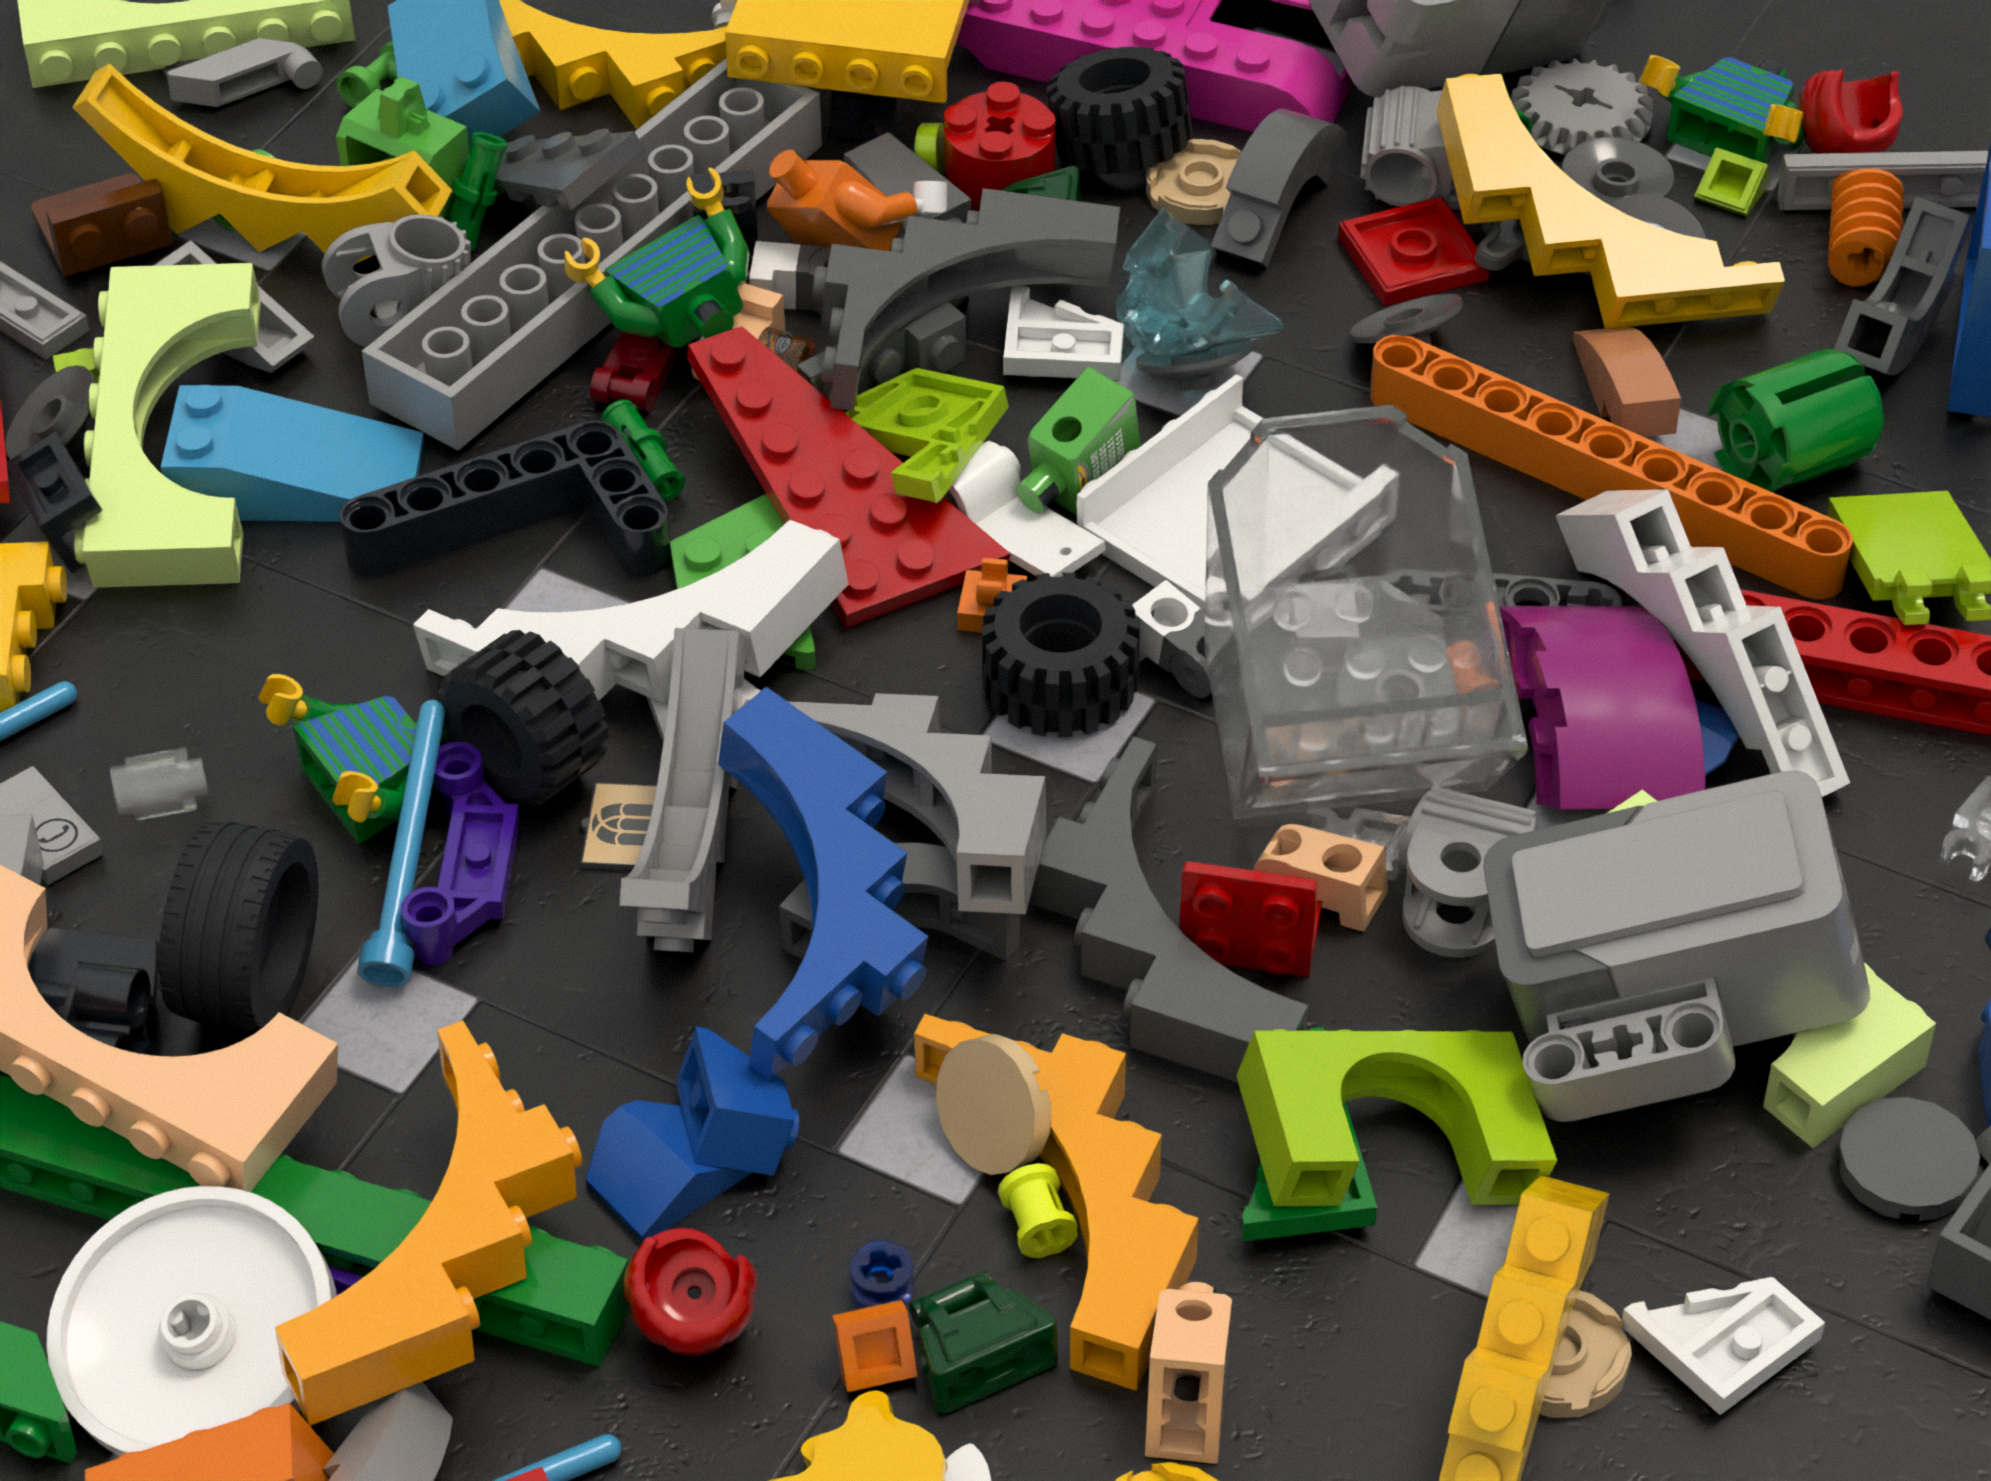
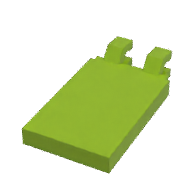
[1827,491,1991,625]

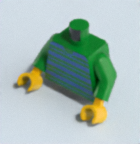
[1638,55,1804,164]
[564,168,749,348]
[258,674,449,844]

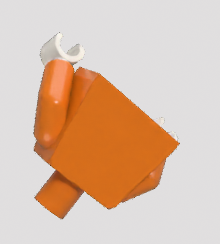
[767,149,947,251]

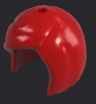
[1798,69,1903,154]
[623,1228,758,1356]

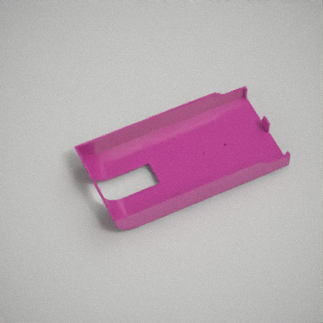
[956,0,1354,132]

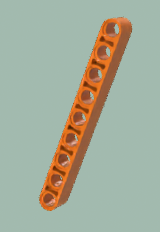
[1370,335,1853,600]

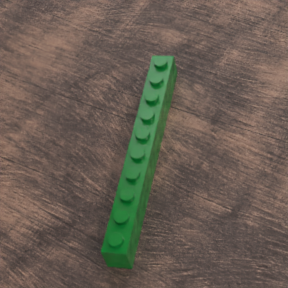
[0,1075,630,1367]

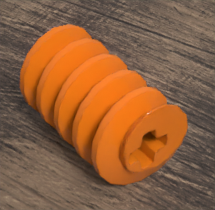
[1828,168,1904,288]

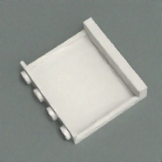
[1076,374,1402,641]

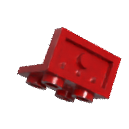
[1179,861,1322,978]

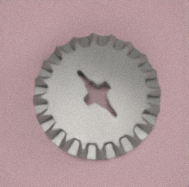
[1511,57,1654,155]

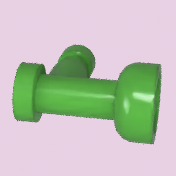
[337,40,398,108]

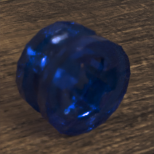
[849,1240,914,1308]

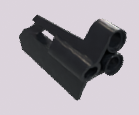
[28,927,161,1055]

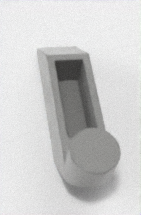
[166,38,323,107]

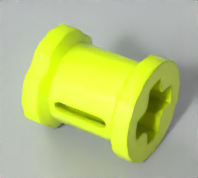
[998,1163,1078,1258]

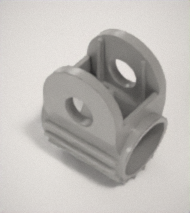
[1360,86,1460,210]
[322,214,471,347]
[1398,786,1537,958]

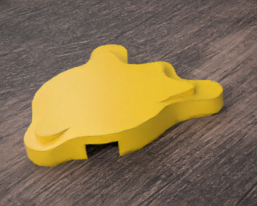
[769,1391,948,1481]

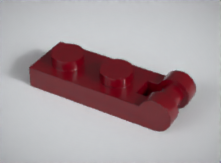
[590,332,684,412]

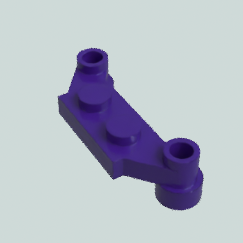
[401,742,521,965]

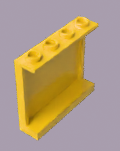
[725,0,969,103]

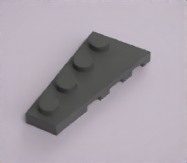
[494,129,644,211]

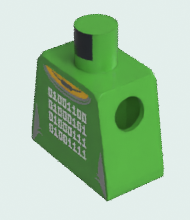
[1016,366,1141,515]

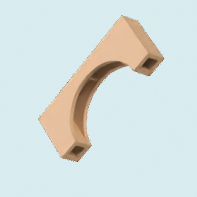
[0,865,338,1192]

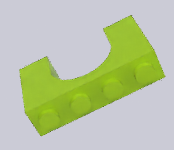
[1236,1029,1557,1206]

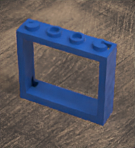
[1947,140,1991,417]

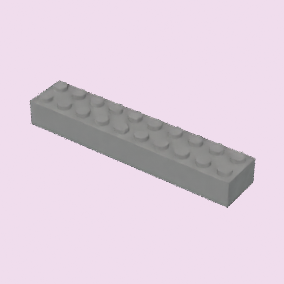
[362,58,822,451]

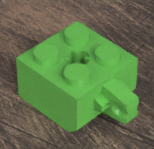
[336,76,469,220]

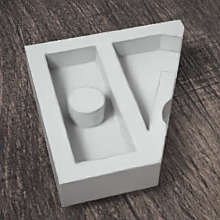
[1003,285,1124,380]
[1622,1277,1825,1415]

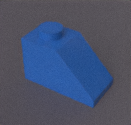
[675,1027,799,1176]

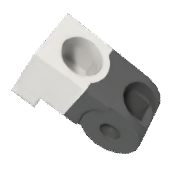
[749,241,831,315]
[1132,580,1244,698]

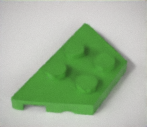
[670,494,816,670]

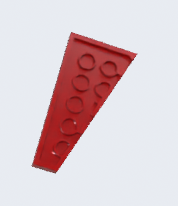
[687,326,1011,629]

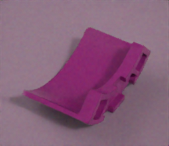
[1493,606,1706,810]

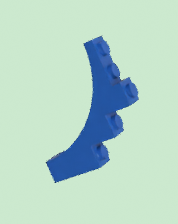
[718,687,928,1082]

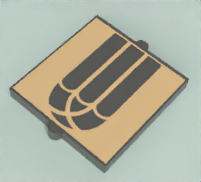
[581,782,657,871]

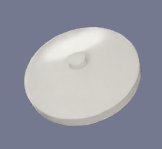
[47,1186,337,1456]

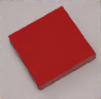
[1338,196,1489,307]

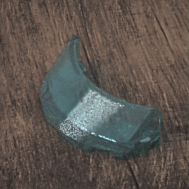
[1116,208,1284,357]

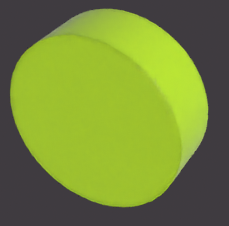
[915,123,945,177]

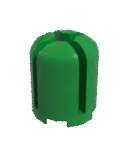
[1707,349,1885,493]

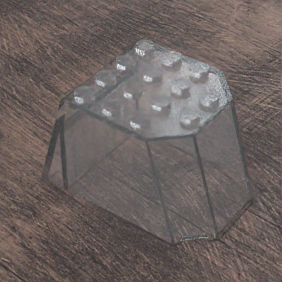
[1204,404,1528,820]

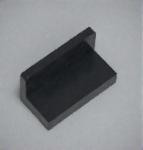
[7,432,103,574]

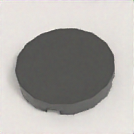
[1838,1097,1980,1221]

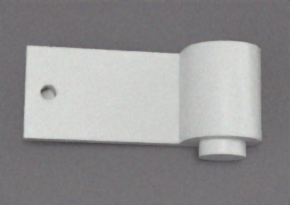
[944,441,1106,577]

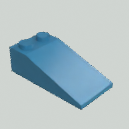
[388,0,541,149]
[161,385,425,522]

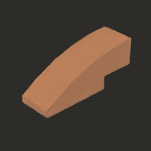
[1573,326,1681,437]

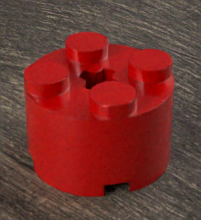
[944,82,1056,211]

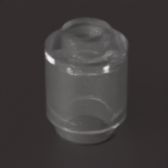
[110,747,208,821]

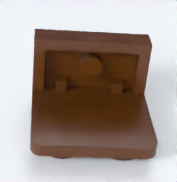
[31,173,173,277]

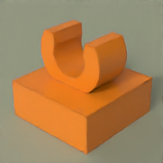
[957,558,1027,633]
[832,1300,918,1392]

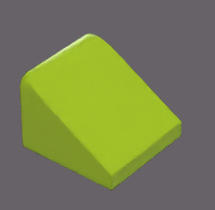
[1694,147,1771,217]

